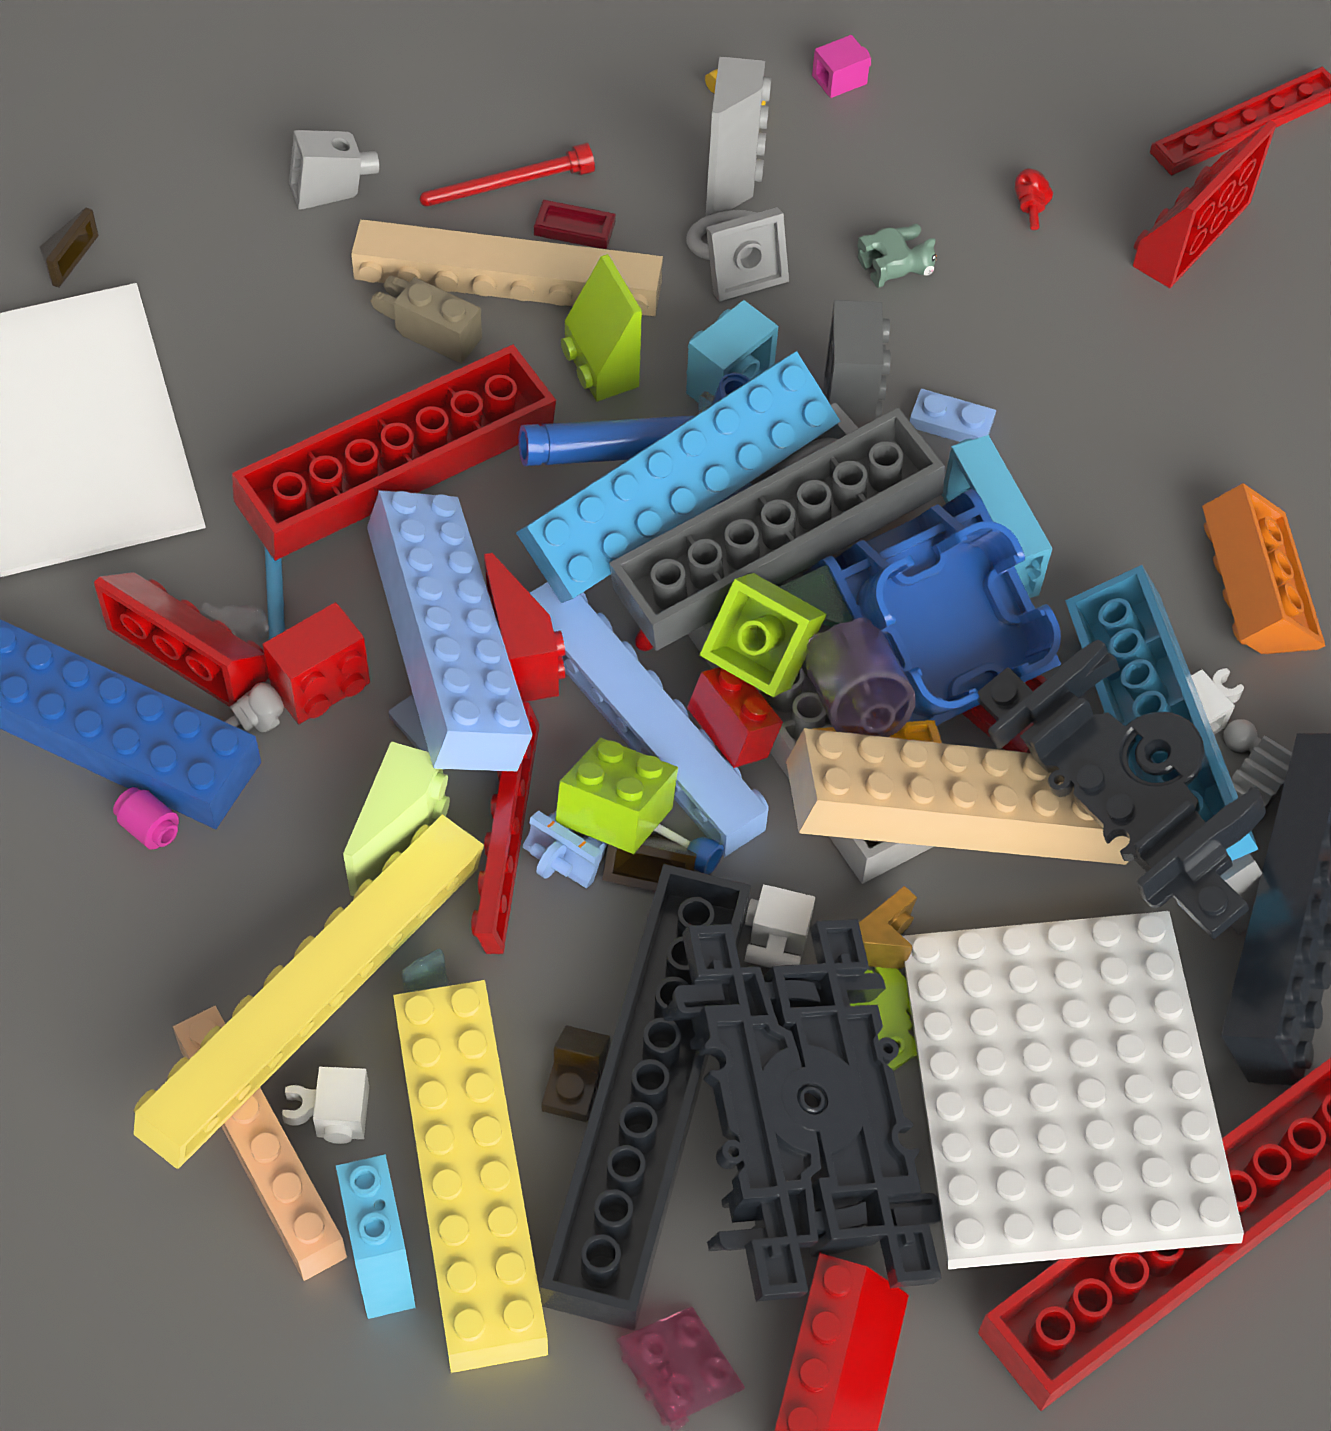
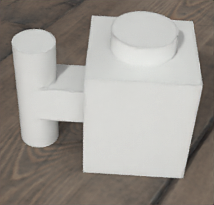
[744,884,816,968]

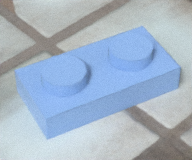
[910,388,996,442]

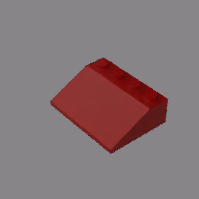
[1133,121,1276,289]

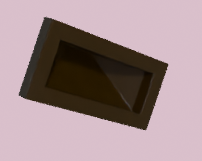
[40,207,99,288]
[602,833,697,891]

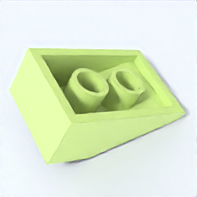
[343,742,450,896]

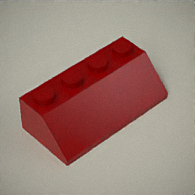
[94,572,269,707]
[775,1253,909,1431]

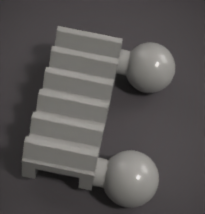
[1223,719,1292,810]

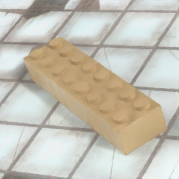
[786,728,1130,865]

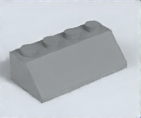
[706,56,771,216]

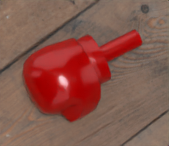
[1014,168,1053,230]

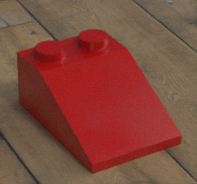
[484,553,566,702]

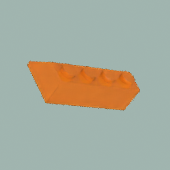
[1202,483,1326,654]

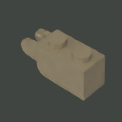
[370,276,482,364]

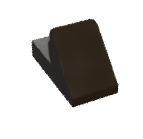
[541,1025,610,1122]

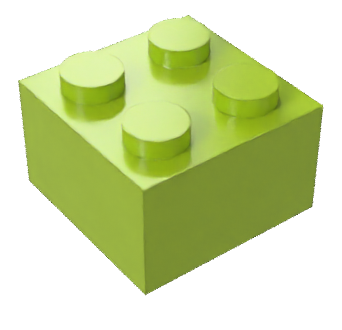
[700,573,826,697]
[556,737,678,854]

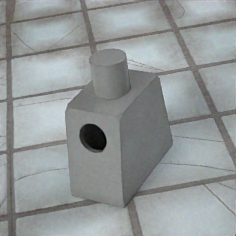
[289,130,379,210]

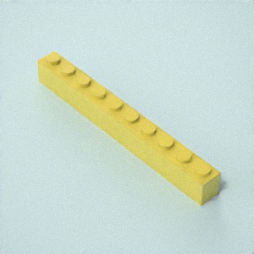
[134,814,484,1169]

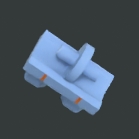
[523,810,607,889]

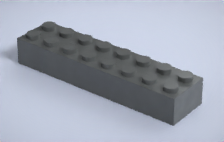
[609,407,945,651]

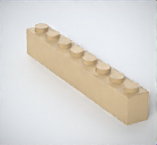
[351,219,663,317]

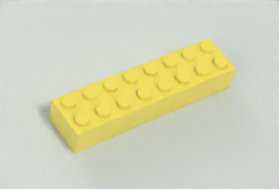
[393,980,548,1373]

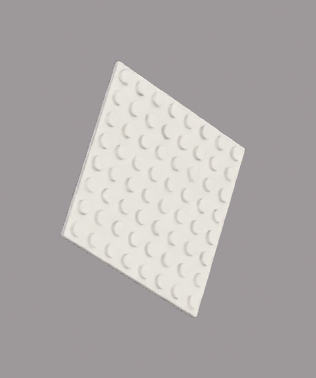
[0,283,206,577]

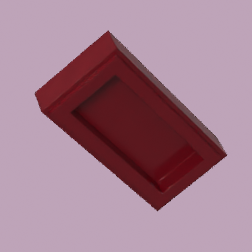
[534,199,616,249]

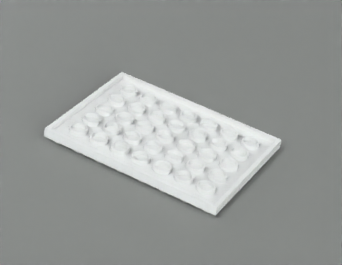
[903,911,1244,1269]

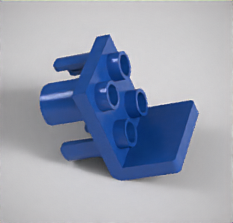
[803,489,1062,726]

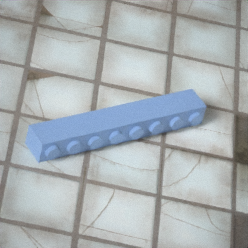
[530,582,768,858]

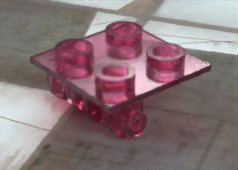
[617,1306,745,1431]

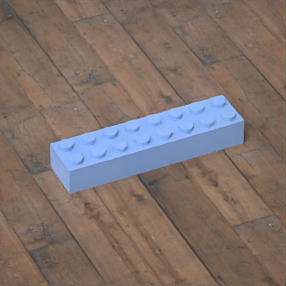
[367,490,533,771]

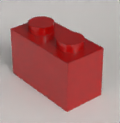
[687,667,783,768]

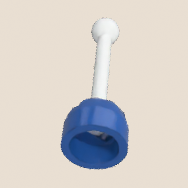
[654,824,724,875]

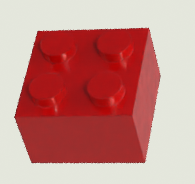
[262,602,370,725]

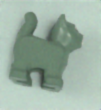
[857,224,937,288]

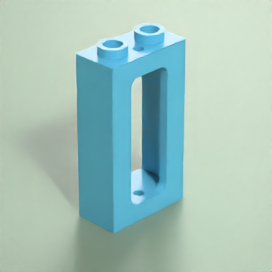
[942,435,1052,598]
[336,1154,416,1319]

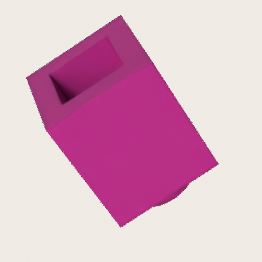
[812,35,871,98]

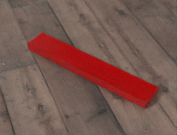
[1150,66,1331,176]

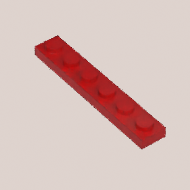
[471,702,540,954]

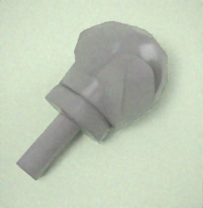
[225,682,284,732]

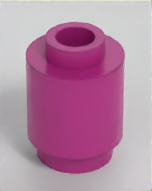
[113,787,179,849]

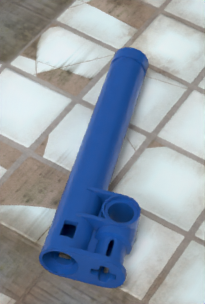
[519,373,750,466]

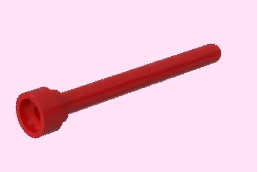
[420,143,595,207]

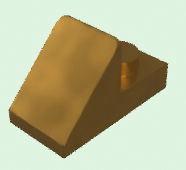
[859,886,917,969]

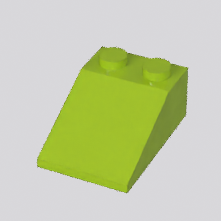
[561,254,642,402]

